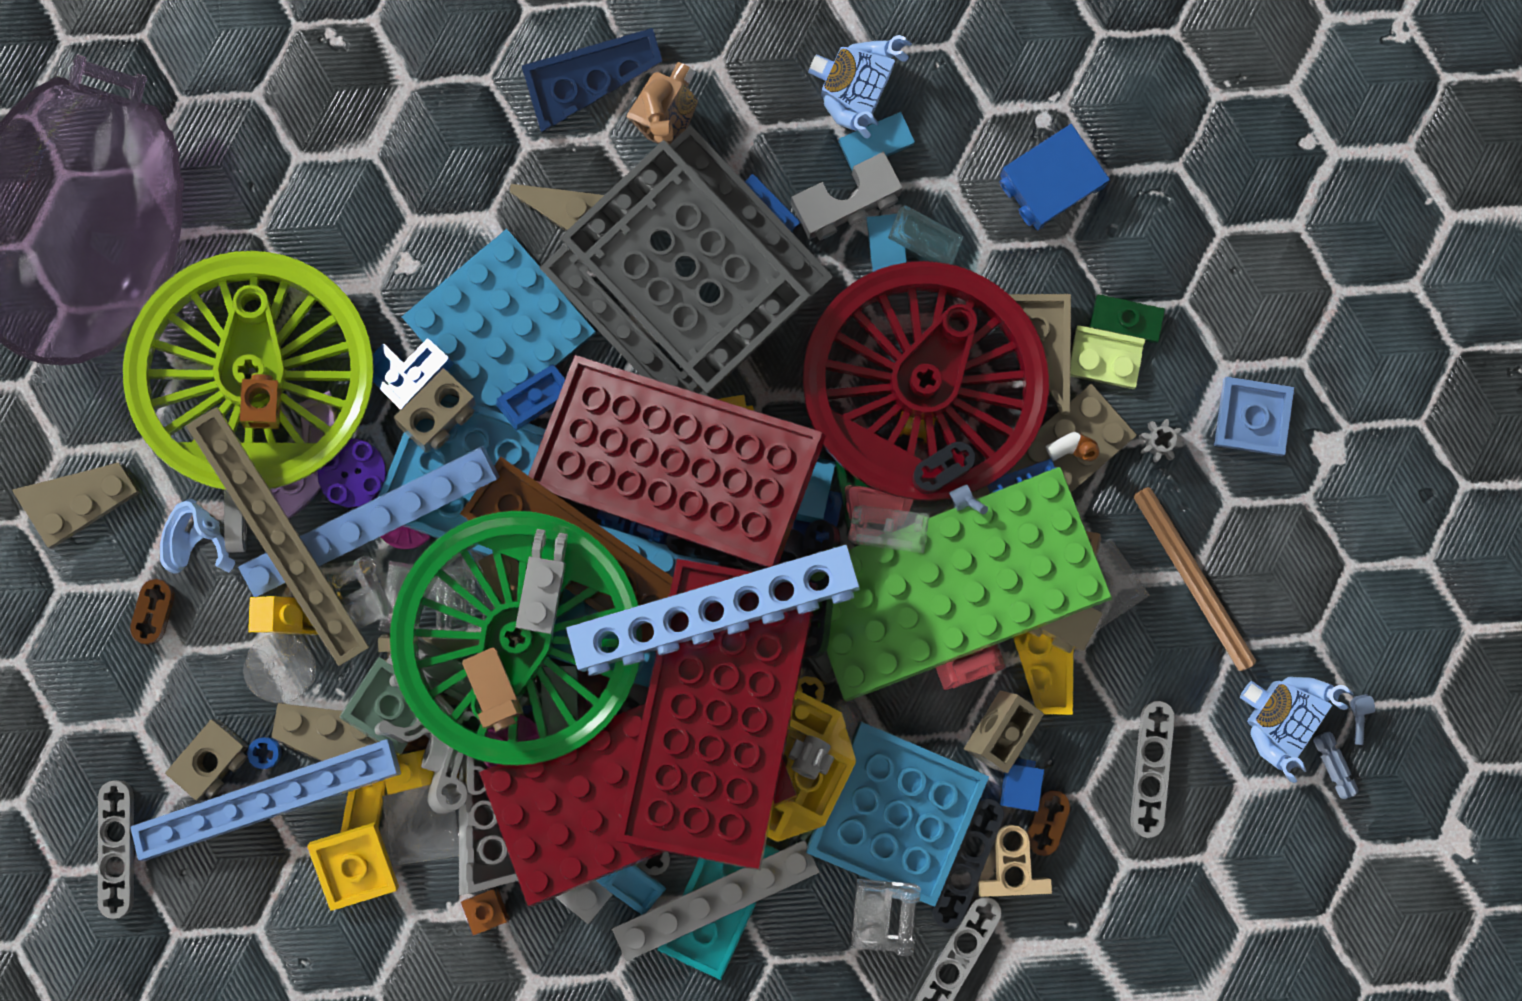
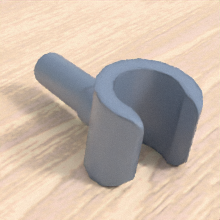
[949,485,988,514]
[1350,694,1375,745]

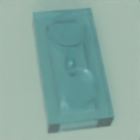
[888,205,963,265]

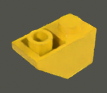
[248,596,318,635]

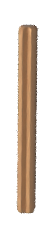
[1134,487,1256,671]

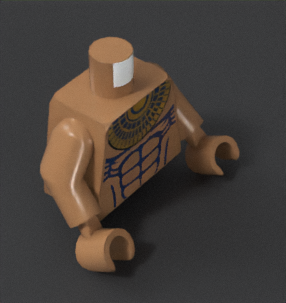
[626,62,698,145]

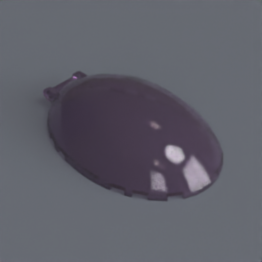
[0,54,184,366]

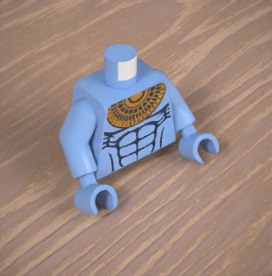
[808,35,912,138]
[1240,677,1354,783]

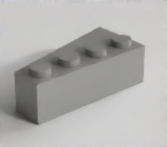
[459,754,518,895]

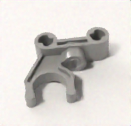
[375,674,481,814]

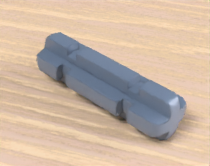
[1313,732,1359,799]

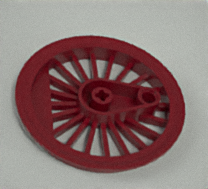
[803,261,1049,501]

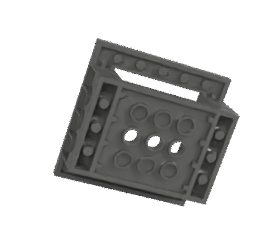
[539,125,833,396]

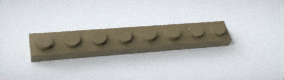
[186,407,369,666]

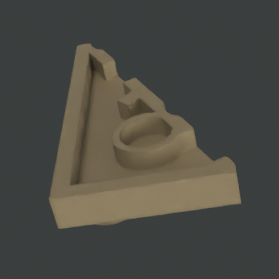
[510,184,604,231]
[1009,294,1071,415]

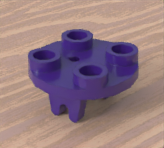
[317,438,387,508]

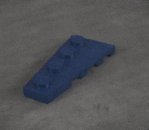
[522,28,662,133]

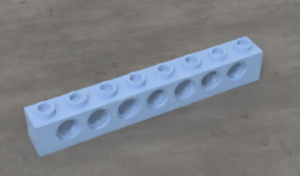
[566,545,860,676]

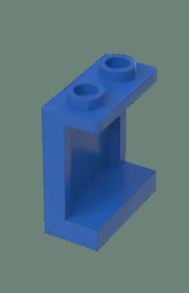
[999,123,1110,231]

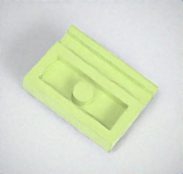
[1070,325,1145,389]

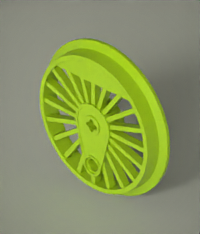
[123,251,373,490]

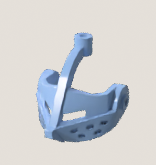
[160,498,235,574]

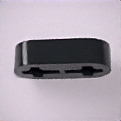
[912,442,975,494]

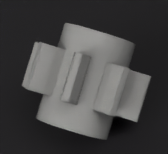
[1139,419,1184,463]
[788,735,834,780]

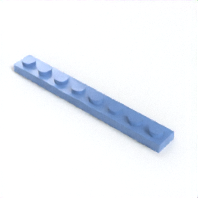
[238,446,500,597]
[130,739,401,861]

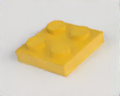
[307,822,399,911]

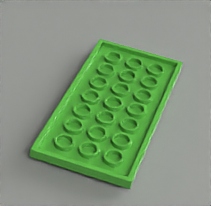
[811,467,1112,702]

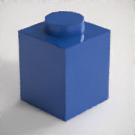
[1000,758,1044,812]

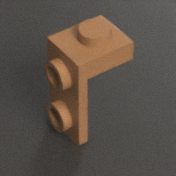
[462,648,523,732]

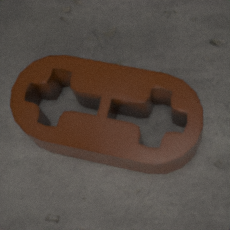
[130,579,175,644]
[1027,790,1070,856]

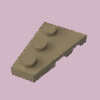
[12,462,140,549]
[272,703,377,786]

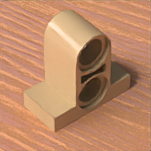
[977,824,1052,897]

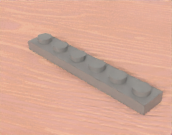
[612,840,820,962]

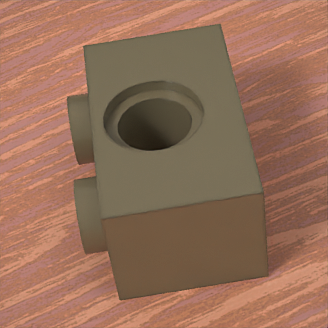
[964,690,1044,773]
[165,719,249,801]

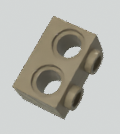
[394,368,476,453]

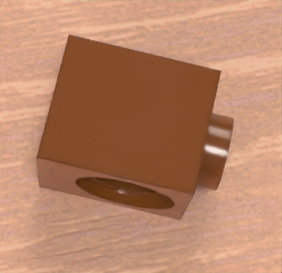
[239,374,282,429]
[461,887,510,935]

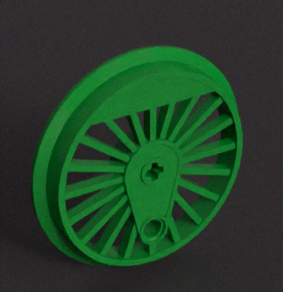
[390,511,643,765]

